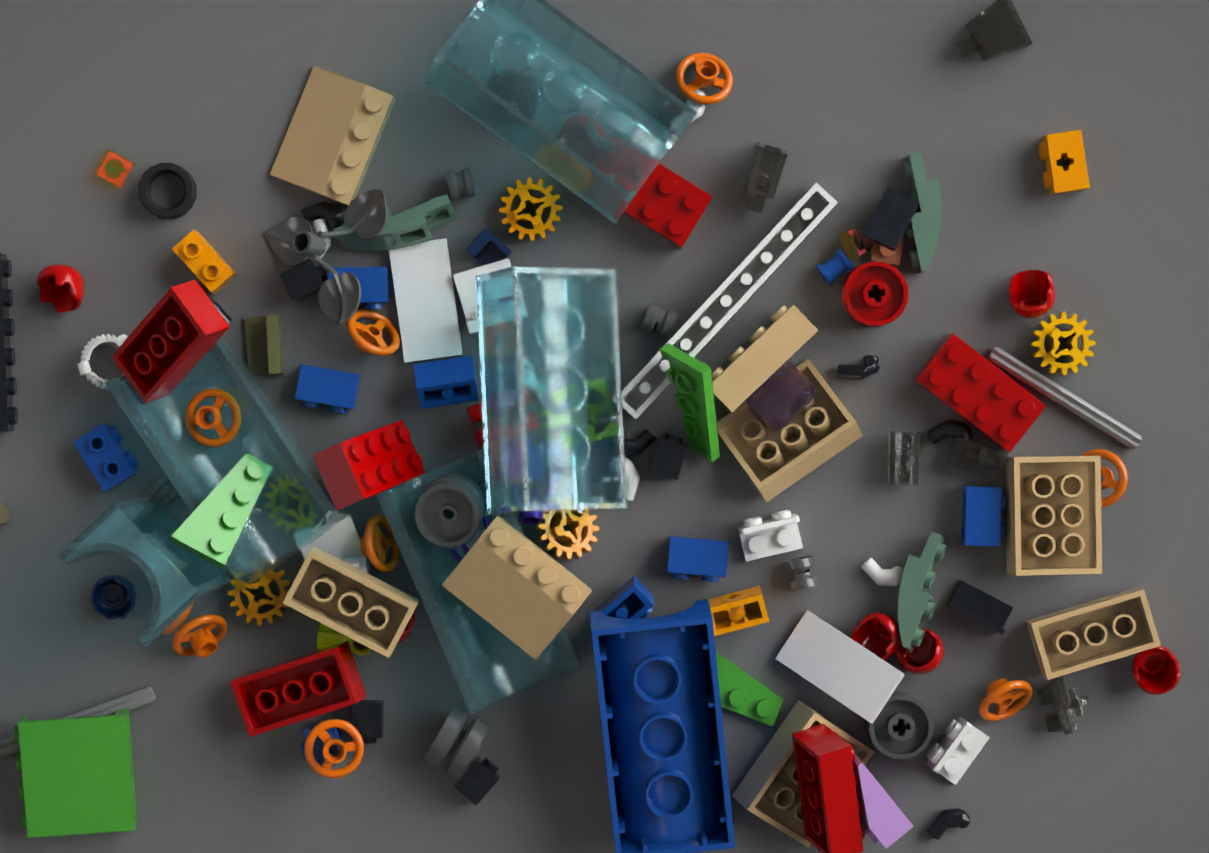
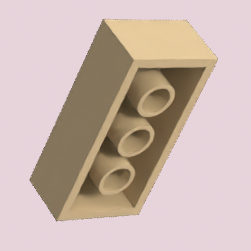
[712,305,818,413]
[283,546,419,658]
[1026,587,1161,680]

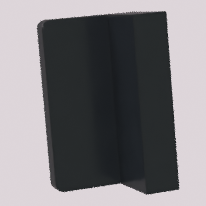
[860,187,919,251]
[947,580,1013,635]

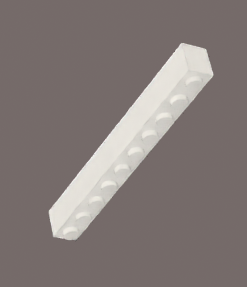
[614,182,838,420]

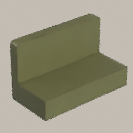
[245,314,284,376]

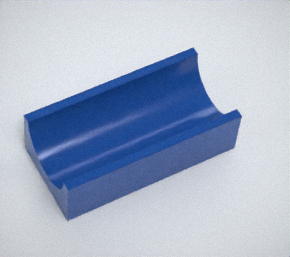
[590,599,735,853]

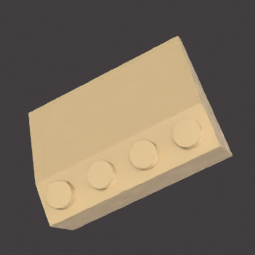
[270,66,396,206]
[717,359,863,503]
[1005,456,1102,576]
[442,515,592,660]
[732,700,875,848]

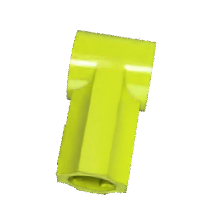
[317,623,372,655]

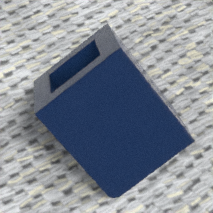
[466,228,512,265]

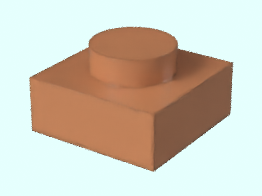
[870,236,905,266]

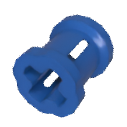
[815,248,854,286]

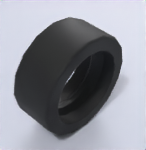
[139,163,197,219]

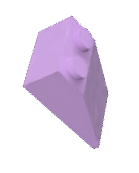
[853,754,914,849]

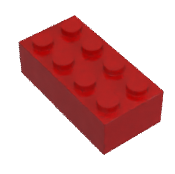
[581,135,713,249]
[111,279,230,404]
[913,333,1046,452]
[313,419,425,511]
[230,641,367,737]
[792,724,865,853]

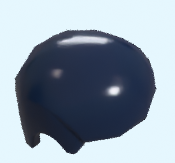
[90,575,136,620]

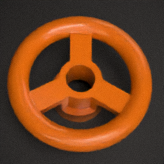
[675,53,733,105]
[346,309,400,356]
[185,388,242,448]
[1080,449,1128,508]
[360,514,400,573]
[172,614,227,658]
[979,679,1033,721]
[304,719,364,778]

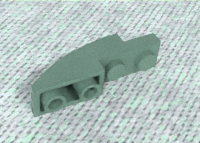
[903,152,942,273]
[334,194,457,252]
[898,531,947,653]

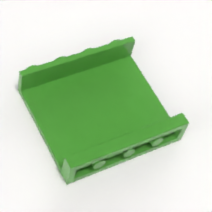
[14,709,138,838]

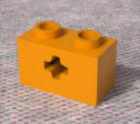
[1038,130,1090,195]
[172,229,238,294]
[708,585,770,637]

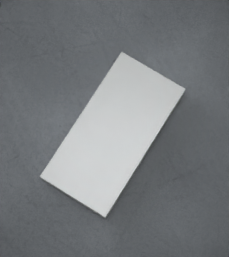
[389,238,463,363]
[775,610,905,724]

